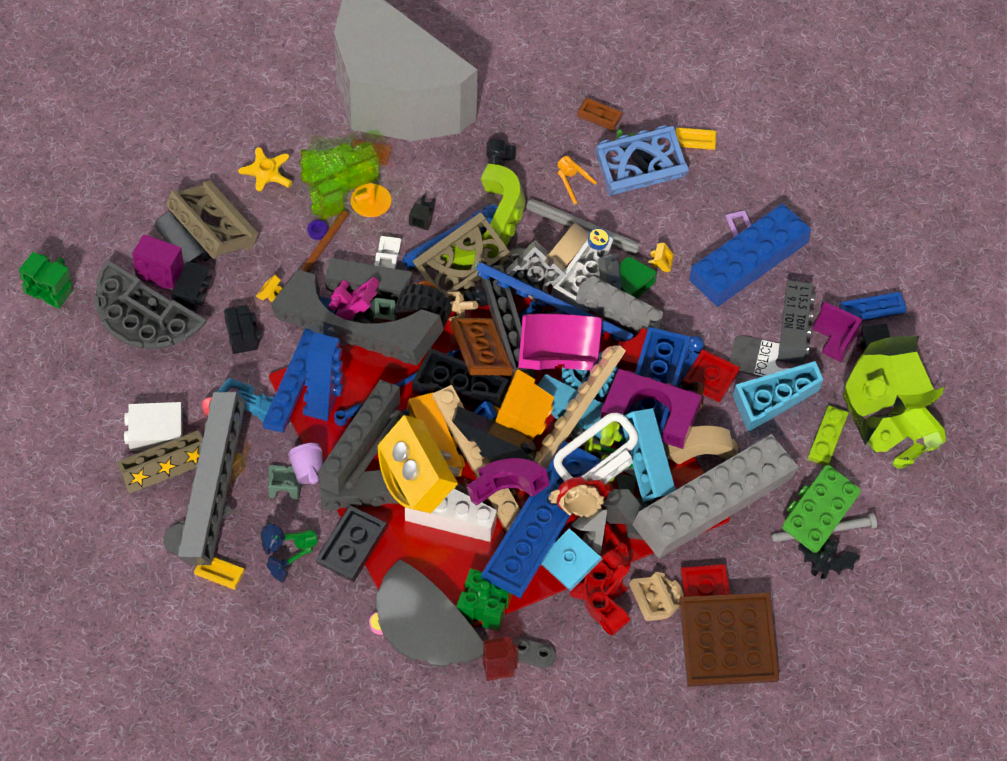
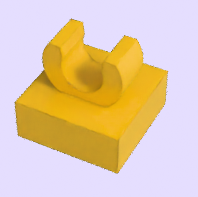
[648,243,674,272]
[256,275,283,302]

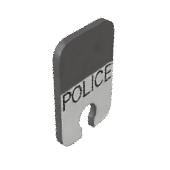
[729,336,795,377]

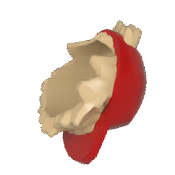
[548,477,605,518]

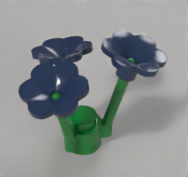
[261,523,317,583]

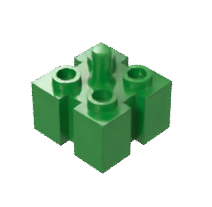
[19,252,73,309]
[456,568,513,632]

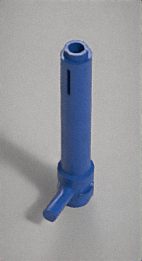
[402,204,498,269]

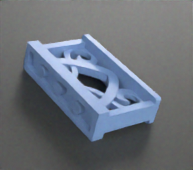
[595,125,689,196]

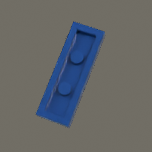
[839,292,906,321]

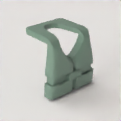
[268,465,302,500]

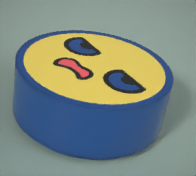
[588,228,609,250]

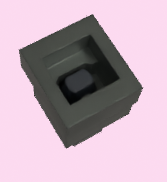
[409,195,435,231]

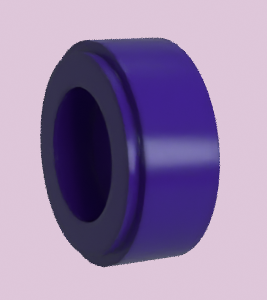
[307,220,328,240]

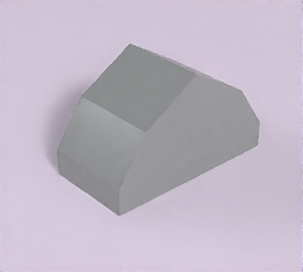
[334,0,478,141]

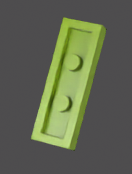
[808,405,849,466]

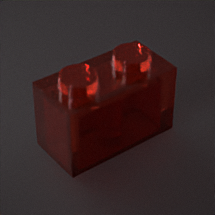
[482,636,518,681]

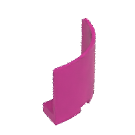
[518,314,602,371]

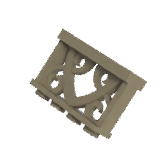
[166,180,258,259]
[413,212,512,302]

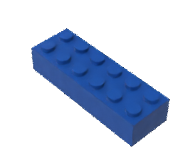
[689,203,811,307]
[615,327,690,448]

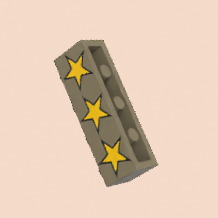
[116,430,203,494]

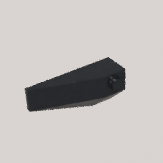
[452,406,537,462]

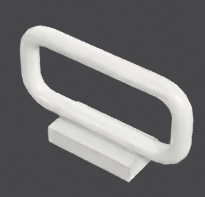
[554,413,638,485]

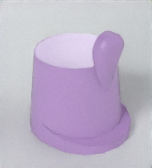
[288,443,323,484]

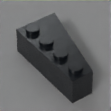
[411,348,509,408]

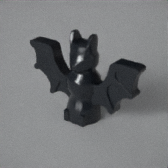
[798,537,860,579]

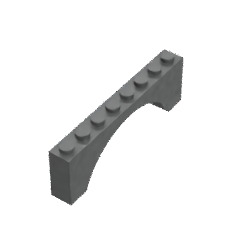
[271,269,444,366]

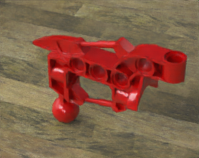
[555,482,631,636]

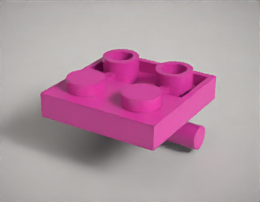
[329,277,380,321]

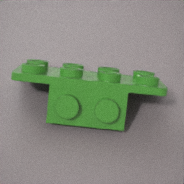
[782,465,861,553]

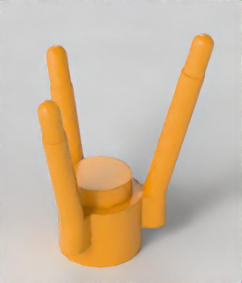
[557,156,597,204]

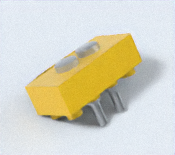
[378,415,460,514]

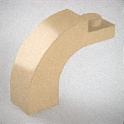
[547,222,589,267]
[662,426,739,464]

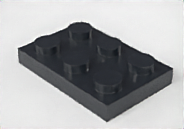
[315,505,389,582]

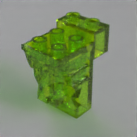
[299,141,379,221]

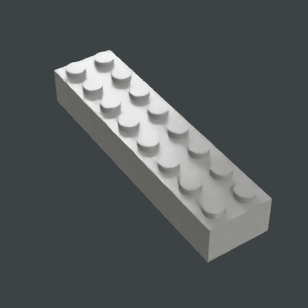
[632,434,799,558]

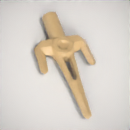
[447,292,478,321]

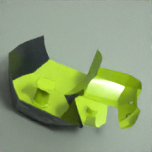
[843,336,946,469]

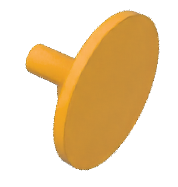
[351,183,392,217]

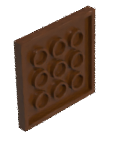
[679,592,779,687]

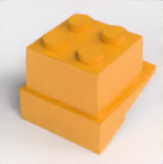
[492,369,554,441]

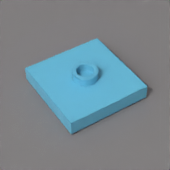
[542,529,602,591]

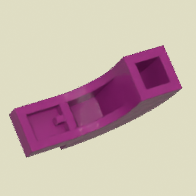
[467,458,550,506]

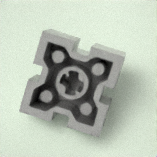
[506,240,566,304]

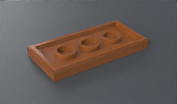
[451,318,513,376]

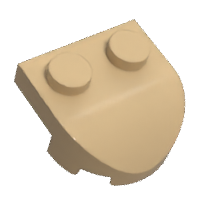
[629,572,684,621]

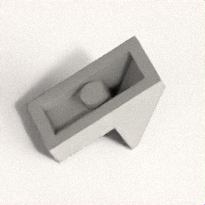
[571,508,607,554]

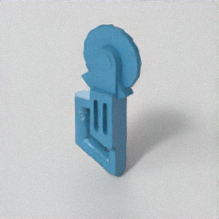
[217,378,274,422]

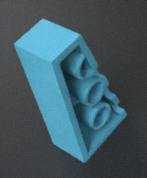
[732,361,823,432]

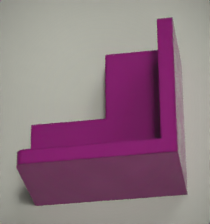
[812,302,862,362]

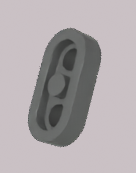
[510,638,555,668]

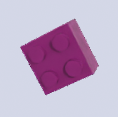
[132,234,184,289]

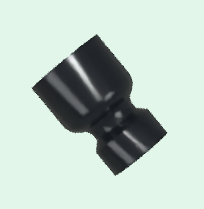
[486,139,516,166]

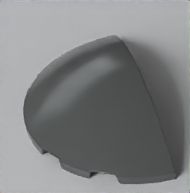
[94,260,207,349]
[376,560,488,667]

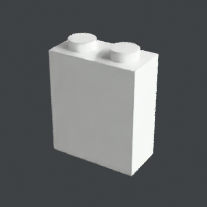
[124,402,182,451]

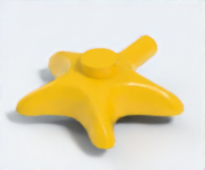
[238,147,292,192]

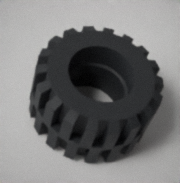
[393,284,452,329]

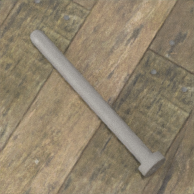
[771,513,877,542]

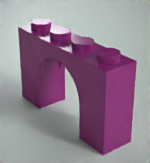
[601,369,701,449]

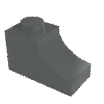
[602,489,643,524]

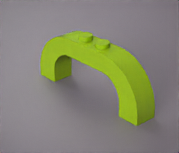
[442,164,525,270]

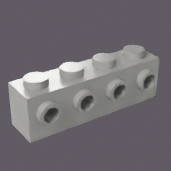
[575,276,663,334]

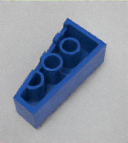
[303,332,344,421]

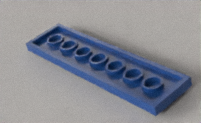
[481,441,603,598]

